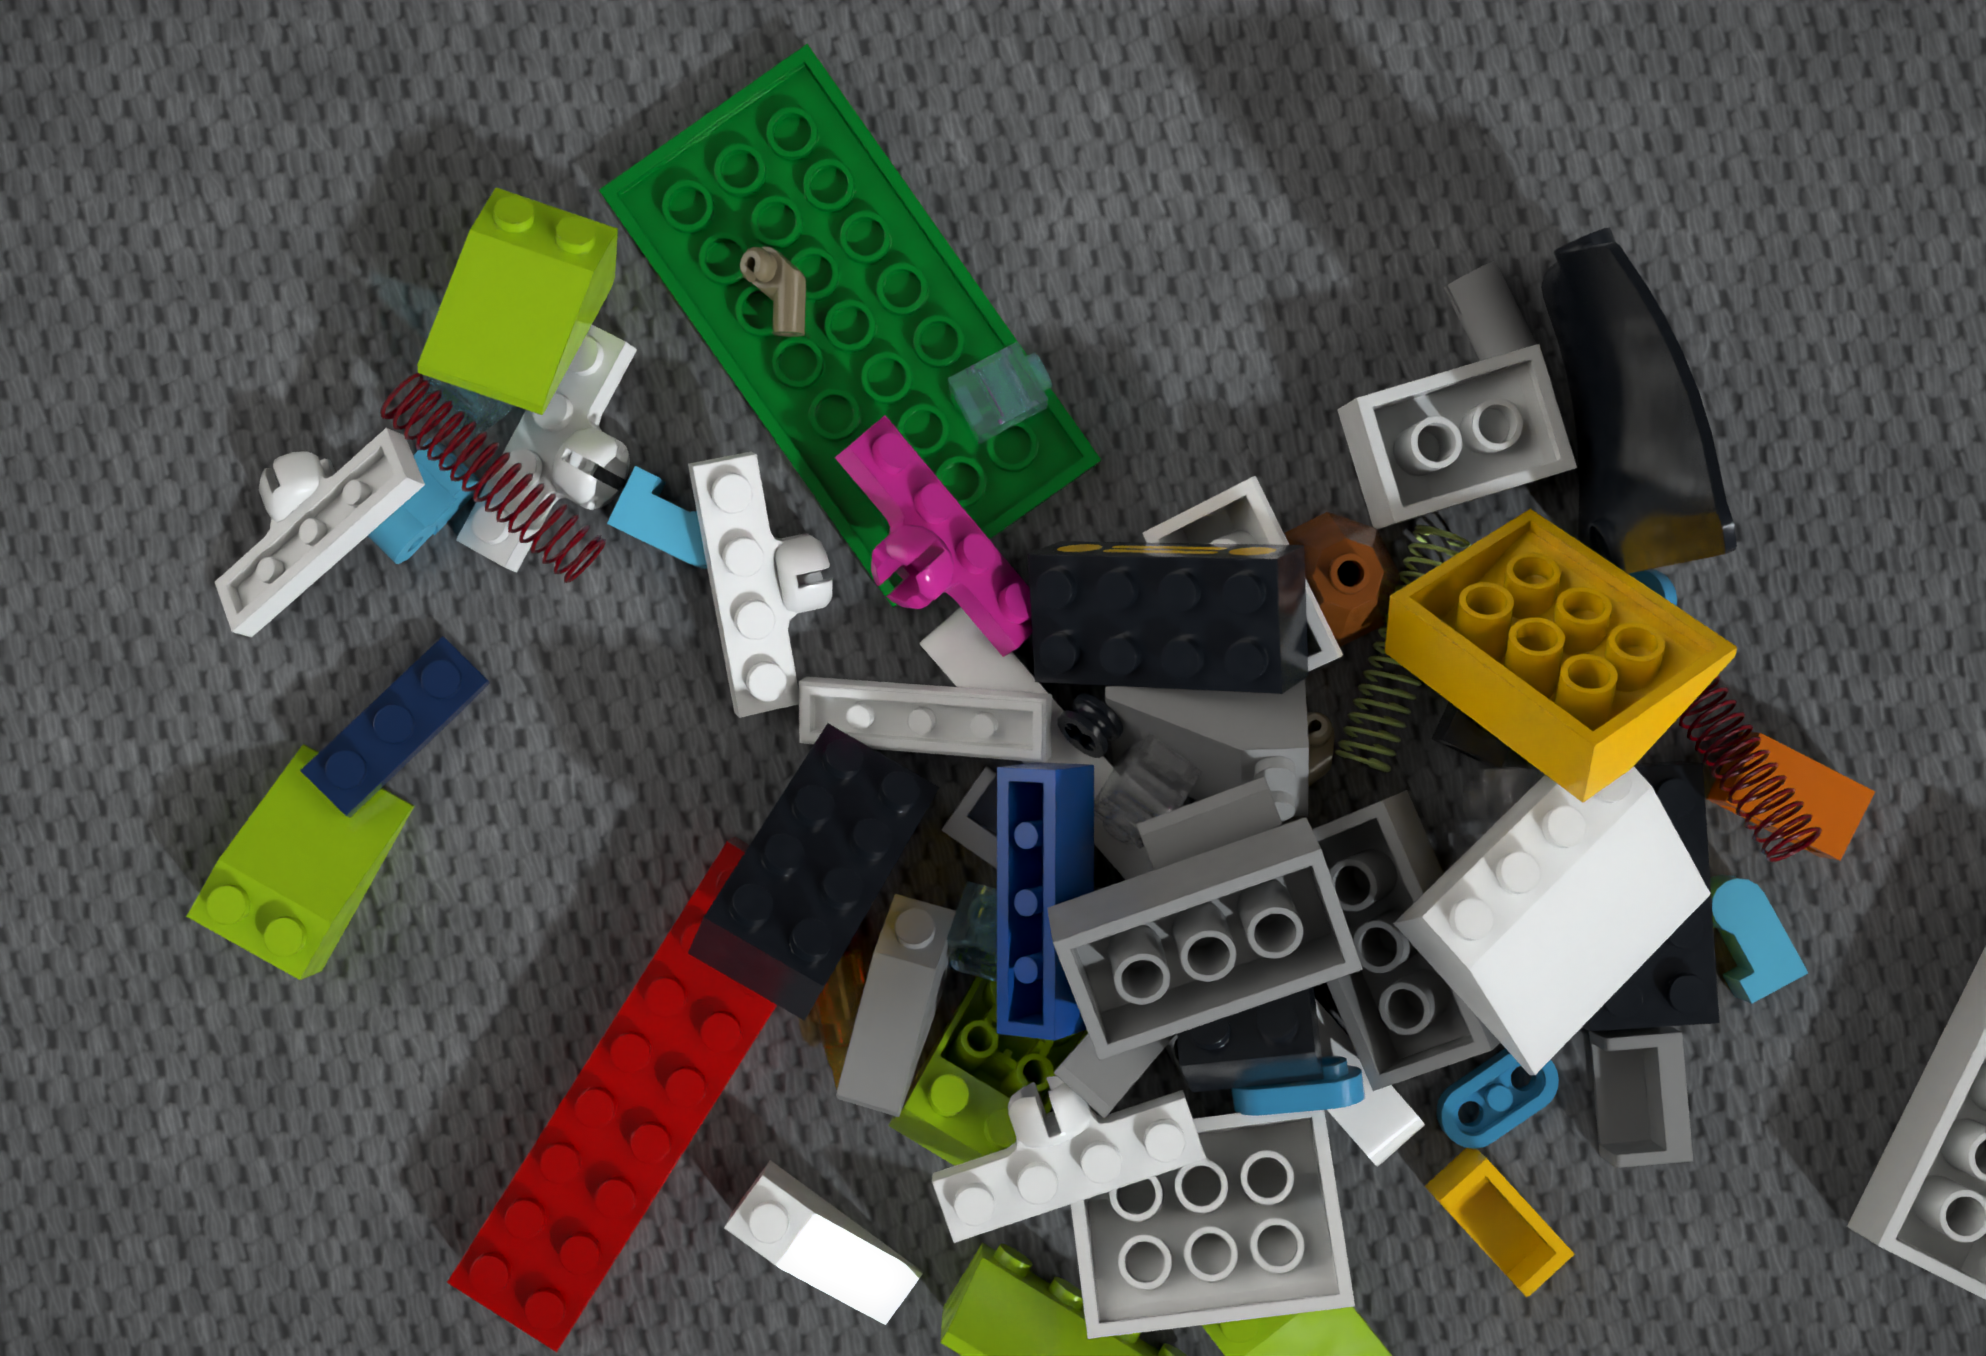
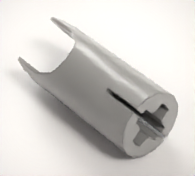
[1444,261,1552,384]

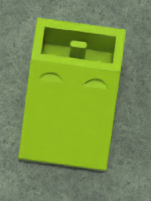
[888,947,1088,1166]

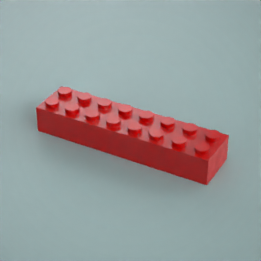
[447,837,777,1352]

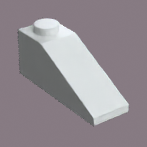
[724,1160,923,1325]

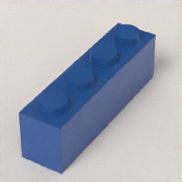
[997,762,1094,1040]

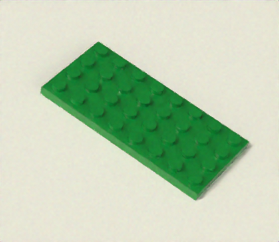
[599,44,1101,608]

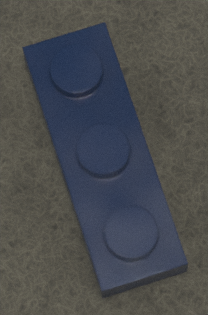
[300,636,490,818]

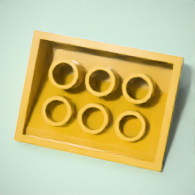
[1385,508,1737,803]

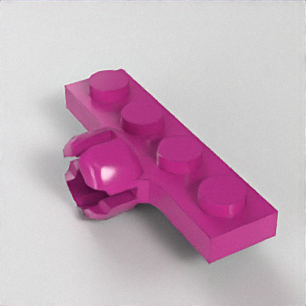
[835,415,1032,657]

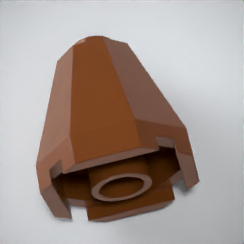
[1284,512,1400,647]

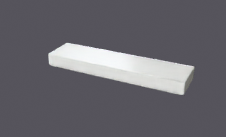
[799,676,1052,763]

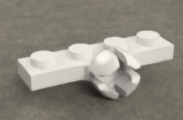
[456,325,637,573]
[215,428,425,637]
[688,452,832,718]
[932,1076,1206,1243]

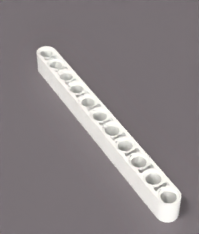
[919,607,1425,1167]

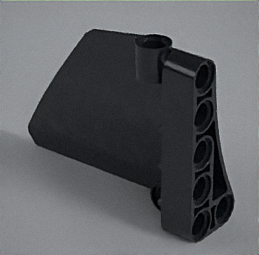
[1541,227,1737,574]

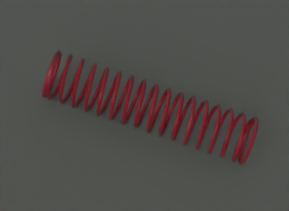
[380,373,606,583]
[1679,675,1822,862]

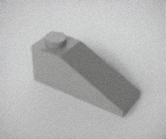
[836,894,960,1117]

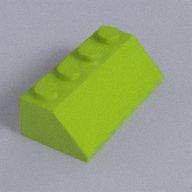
[940,1242,1188,1356]

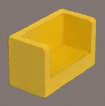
[1425,1148,1575,1297]

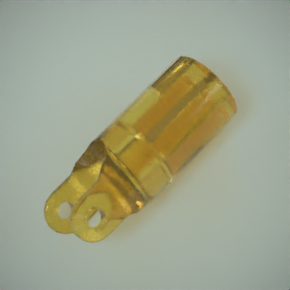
[814,949,867,1090]

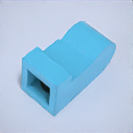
[368,438,484,564]
[607,466,707,569]
[1710,875,1808,1004]

